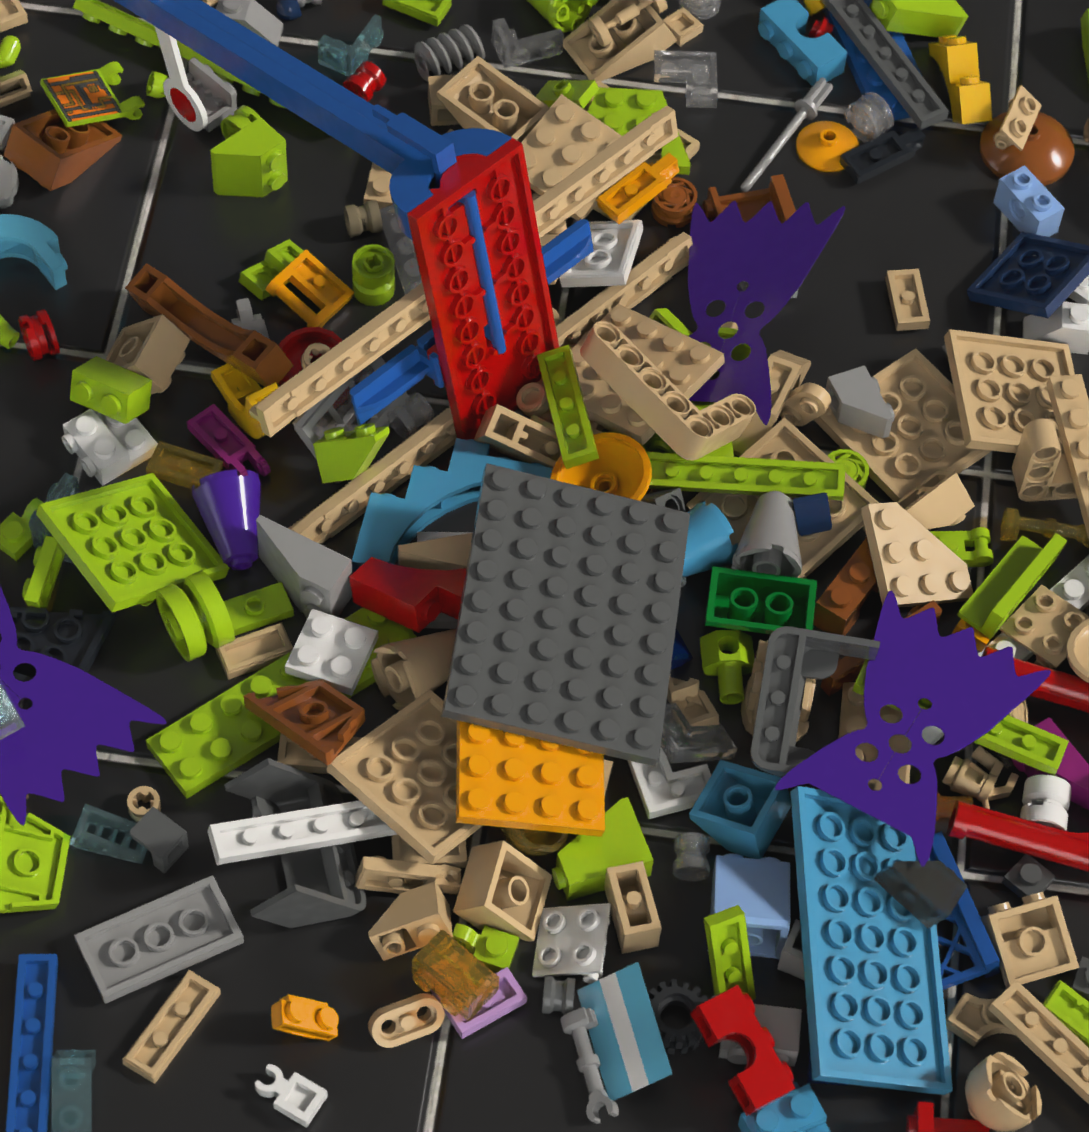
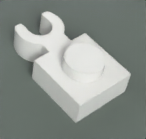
[255,1064,328,1128]

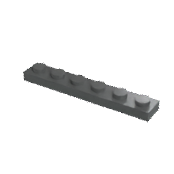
[822,0,949,130]

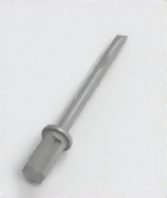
[741,77,833,192]

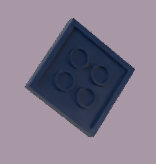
[966,232,1089,318]

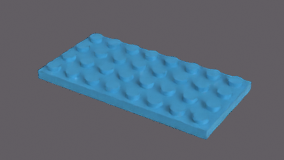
[790,786,953,1095]

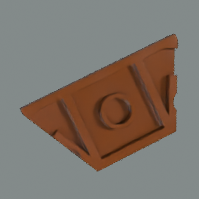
[243,680,366,766]

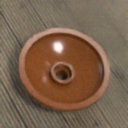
[980,111,1074,186]

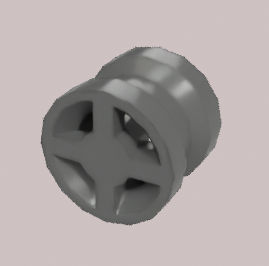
[542,976,575,1015]

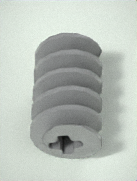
[414,24,485,81]

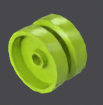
[156,570,235,662]

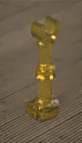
[1001,507,1089,548]

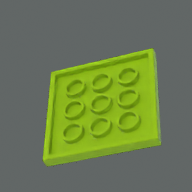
[36,473,229,612]

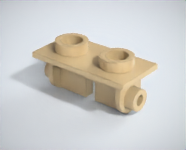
[994,85,1042,151]

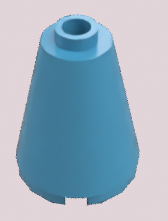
[682,501,738,577]

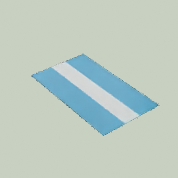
[577,962,672,1100]

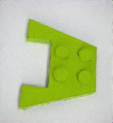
[587,87,690,175]
[0,795,70,913]

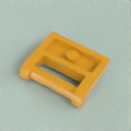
[265,250,355,328]

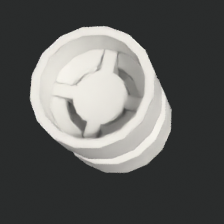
[1020,775,1072,831]

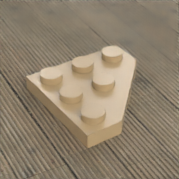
[860,502,973,608]

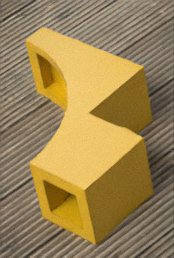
[928,35,992,125]

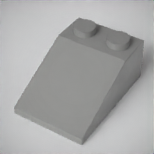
[256,515,352,618]

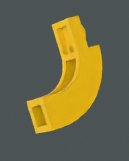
[211,363,290,439]

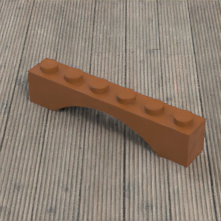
[125,263,294,387]

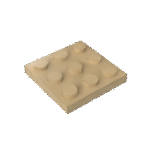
[521,94,621,221]

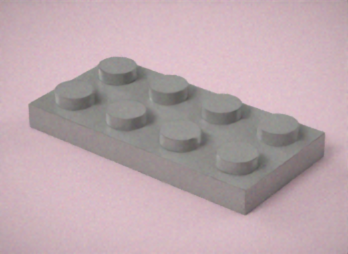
[74,875,244,1004]

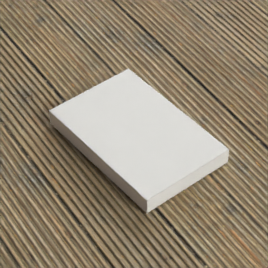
[560,220,643,288]

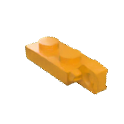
[596,153,680,224]

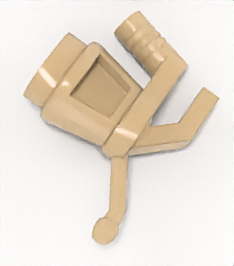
[942,746,1019,809]

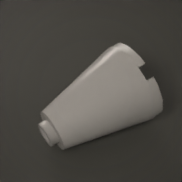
[732,491,802,578]

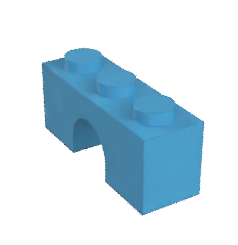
[758,0,847,86]

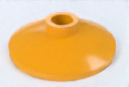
[796,121,859,172]

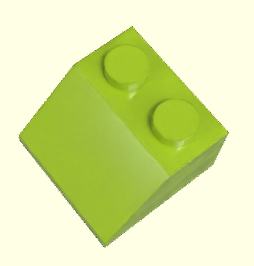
[210,117,288,197]

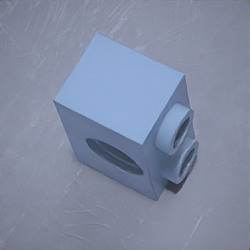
[993,166,1065,237]

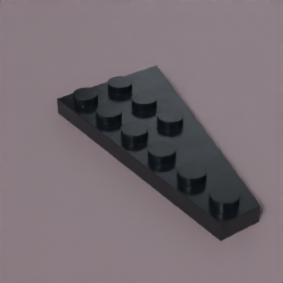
[0,606,116,682]

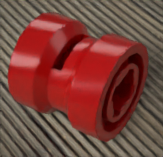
[343,61,386,102]

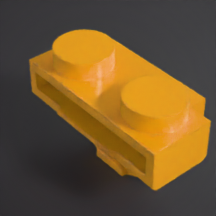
[271,994,339,1041]

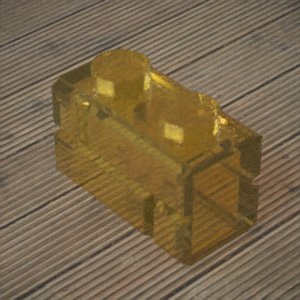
[412,930,499,1021]

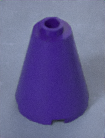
[191,469,261,570]

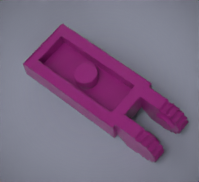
[186,404,271,477]

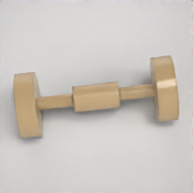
[588,0,668,47]

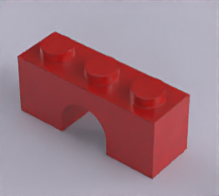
[690,985,795,1116]

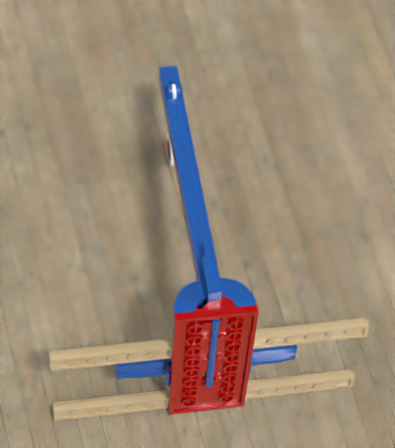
[114,0,692,545]

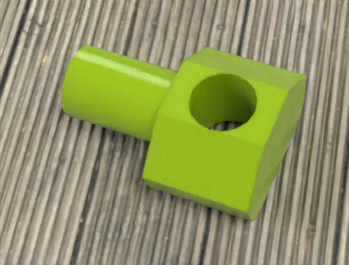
[700,630,755,705]

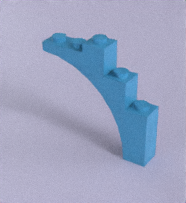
[352,438,553,574]

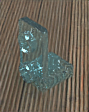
[318,14,384,77]
[52,1050,96,1132]

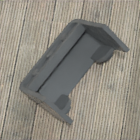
[750,626,880,788]
[225,758,366,928]

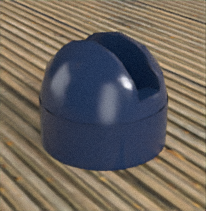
[276,0,301,21]

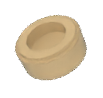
[516,382,549,417]

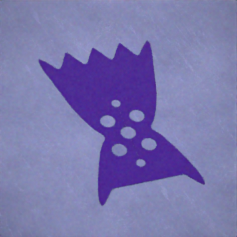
[688,201,845,425]
[0,586,167,825]
[775,591,1051,867]

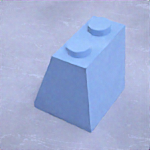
[707,853,790,959]

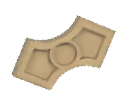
[946,993,1042,1047]

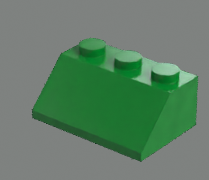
[705,566,817,634]

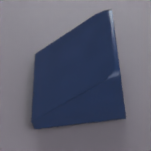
[793,492,832,536]

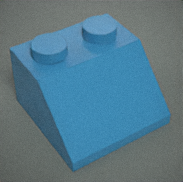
[689,760,791,859]

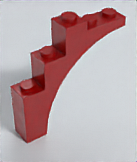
[349,557,467,633]

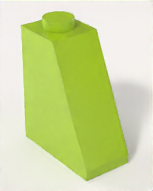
[869,0,969,37]
[552,797,653,901]

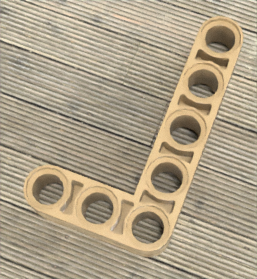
[580,321,756,461]
[1012,418,1077,502]

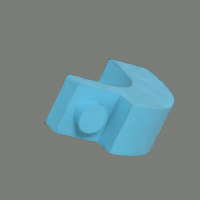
[0,214,68,290]

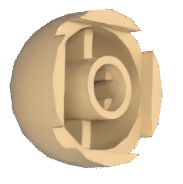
[965,1052,1042,1132]

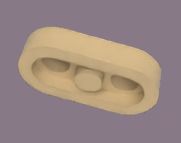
[780,382,831,426]
[368,993,445,1048]

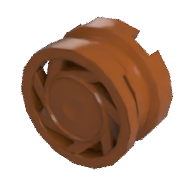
[651,177,698,228]

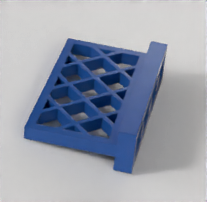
[930,831,1000,990]

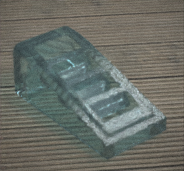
[69,804,147,864]

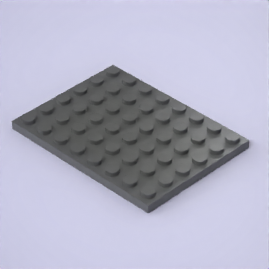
[441,463,690,766]

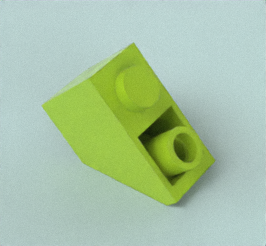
[313,423,390,483]

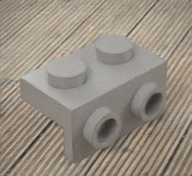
[186,57,237,132]

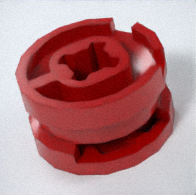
[18,309,60,361]

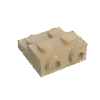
[980,891,1079,989]

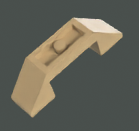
[732,350,811,456]

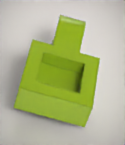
[0,497,43,561]
[450,923,520,972]

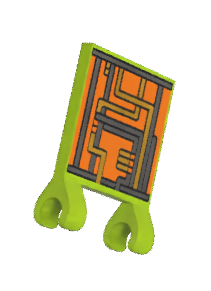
[40,61,145,128]

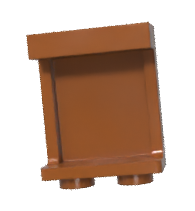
[703,174,796,223]

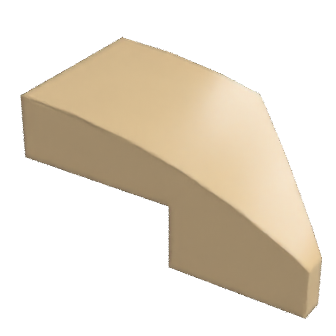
[667,677,719,736]

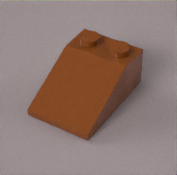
[3,109,122,191]

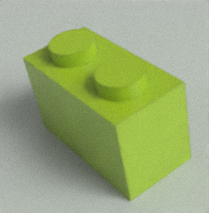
[70,356,152,424]

